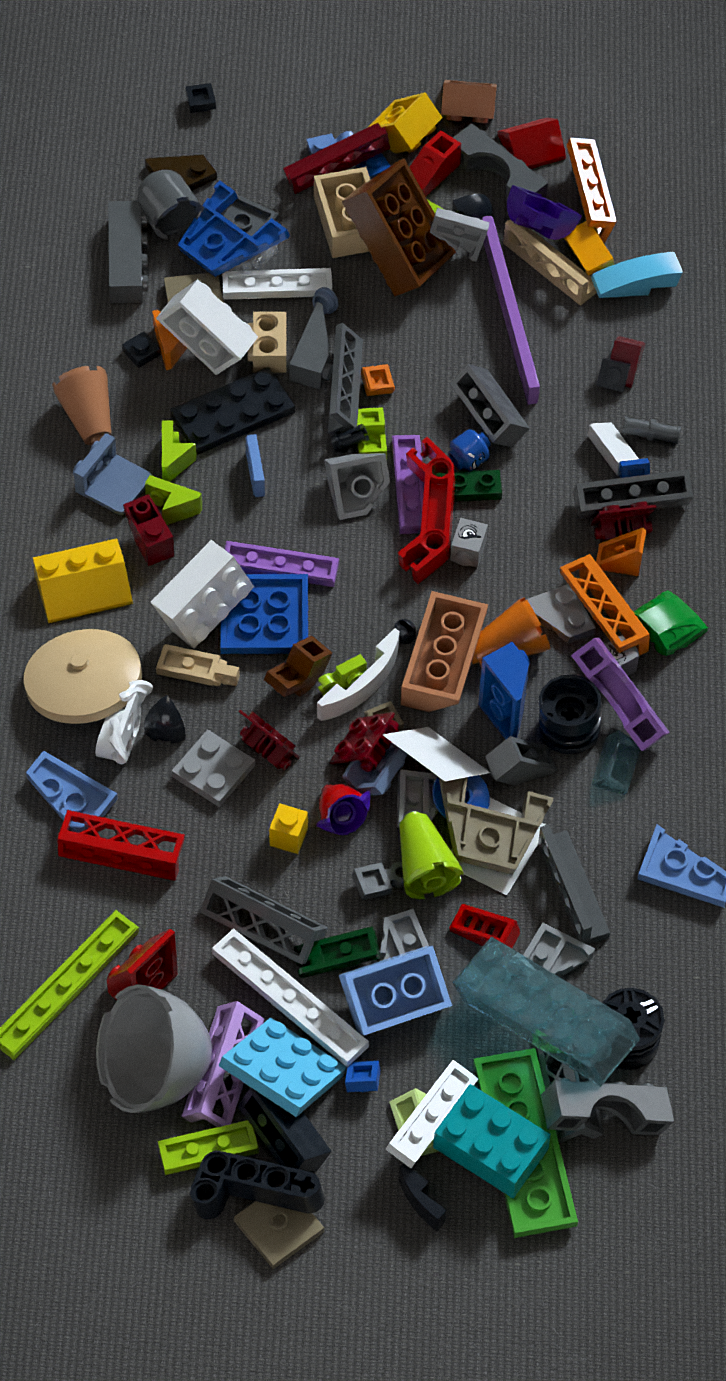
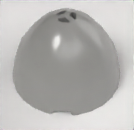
[96,984,212,1113]

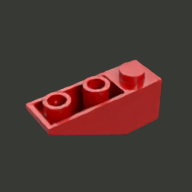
[409,130,462,197]

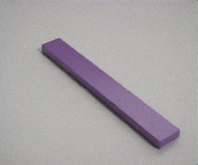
[482,216,540,405]

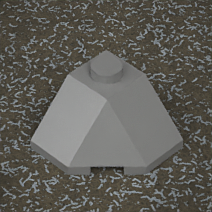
[324,453,390,520]

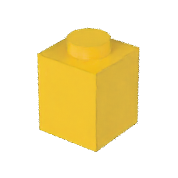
[269,803,308,854]

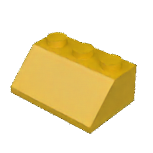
[33,538,133,623]

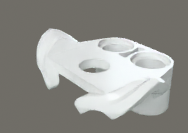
[95,680,153,764]

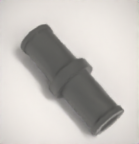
[622,416,681,444]

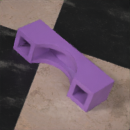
[571,638,670,751]

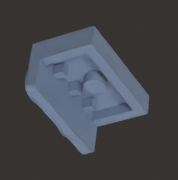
[342,743,408,796]

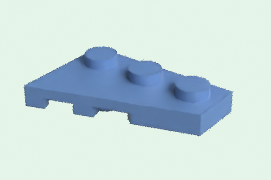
[26,751,118,833]
[638,824,726,908]

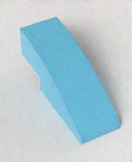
[591,252,683,298]

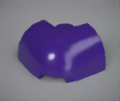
[507,185,582,240]

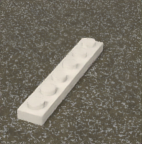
[212,928,369,1067]

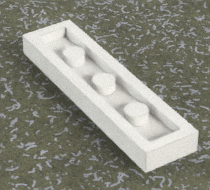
[222,268,332,300]
[386,1060,478,1168]

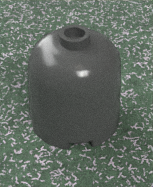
[137,170,203,239]

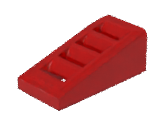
[449,904,520,956]

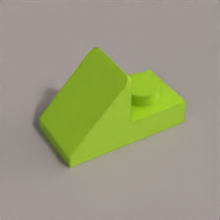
[162,420,196,482]
[145,475,202,525]

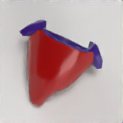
[315,784,370,835]

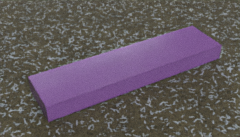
[391,435,424,534]
[224,541,339,587]

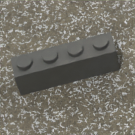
[108,201,148,304]
[573,469,693,519]

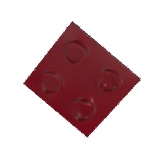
[591,501,656,541]
[239,710,300,770]
[329,712,399,772]

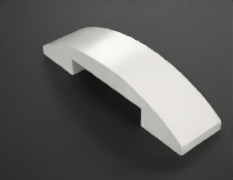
[317,628,400,721]

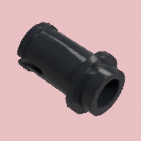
[331,424,369,453]

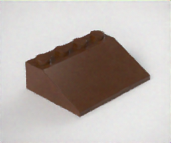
[342,158,456,296]

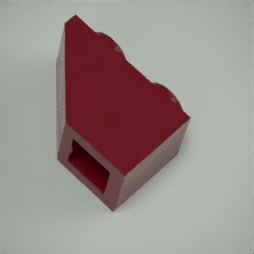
[123,494,174,566]

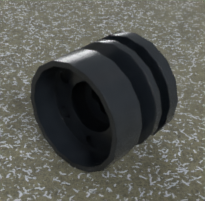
[539,675,601,754]
[594,988,665,1070]

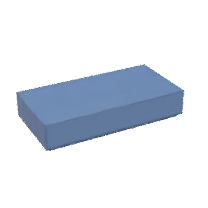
[245,434,265,497]

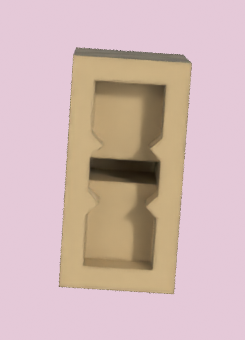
[248,312,286,373]

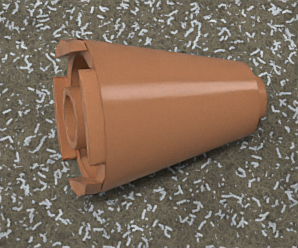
[52,366,111,446]

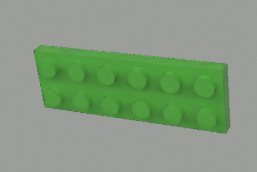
[473,1048,578,1238]

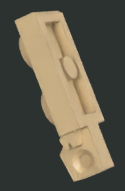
[156,644,240,686]

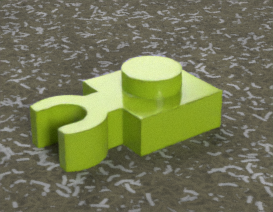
[318,654,367,696]

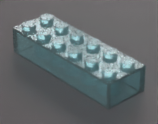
[452,936,640,1087]

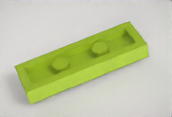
[158,1120,259,1175]

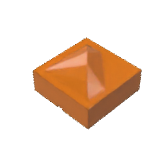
[361,364,395,396]

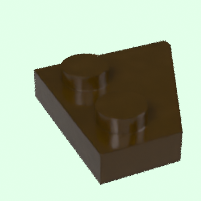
[145,155,217,191]

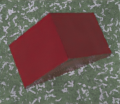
[610,336,646,388]

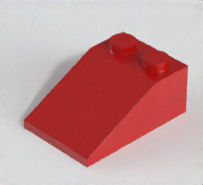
[107,929,178,1000]

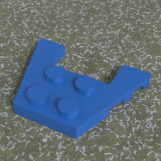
[178,180,290,277]

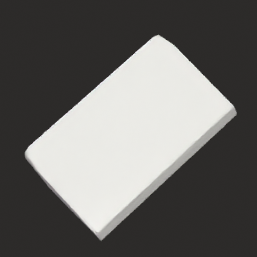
[588,422,639,476]

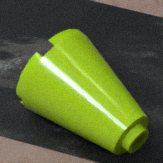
[399,811,464,899]

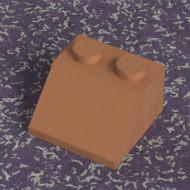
[441,80,497,123]

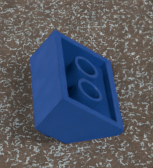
[478,642,530,740]

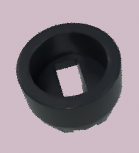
[393,619,416,644]

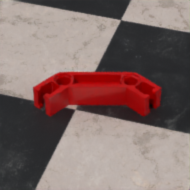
[398,437,455,584]

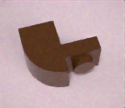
[264,635,332,697]

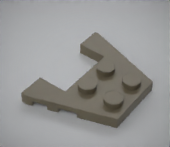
[438,777,553,875]

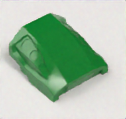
[633,590,708,656]

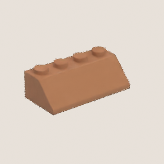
[401,591,488,712]

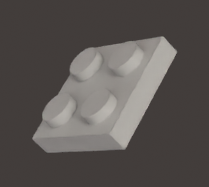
[172,729,255,807]

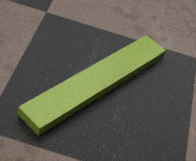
[0,910,139,1060]

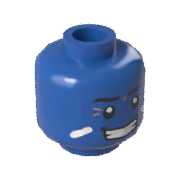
[448,429,491,471]

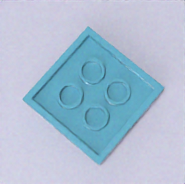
[219,1018,347,1117]

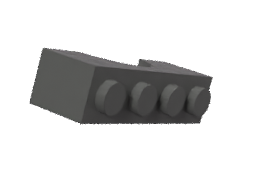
[453,124,548,203]
[541,1078,674,1135]

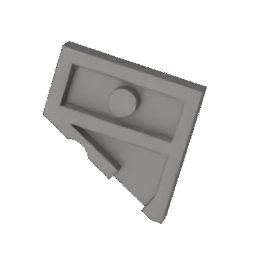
[430,208,490,262]
[526,584,596,644]
[396,769,438,828]
[379,909,429,962]
[513,922,595,990]

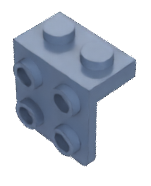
[73,433,152,515]

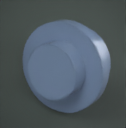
[312,287,338,314]

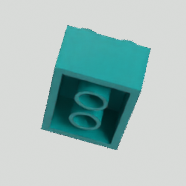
[433,1084,551,1199]

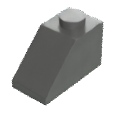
[485,736,557,785]

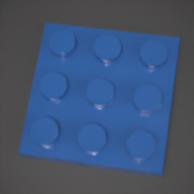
[220,574,308,654]

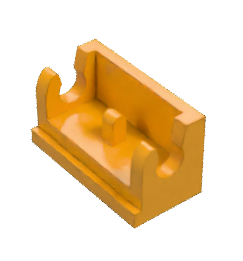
[564,221,615,276]

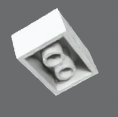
[156,279,258,375]
[151,540,254,649]

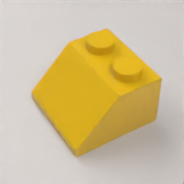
[367,92,443,153]

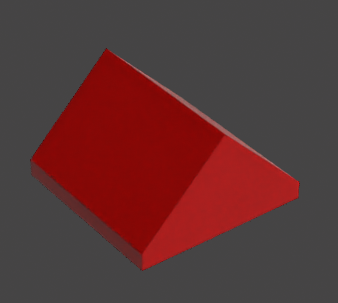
[497,118,566,169]

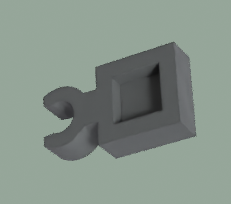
[351,862,404,901]

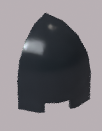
[452,193,493,220]
[144,695,186,744]

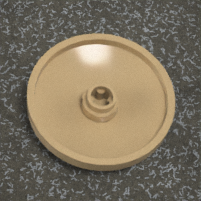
[24,629,142,724]

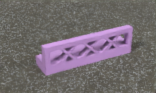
[182,1001,264,1127]

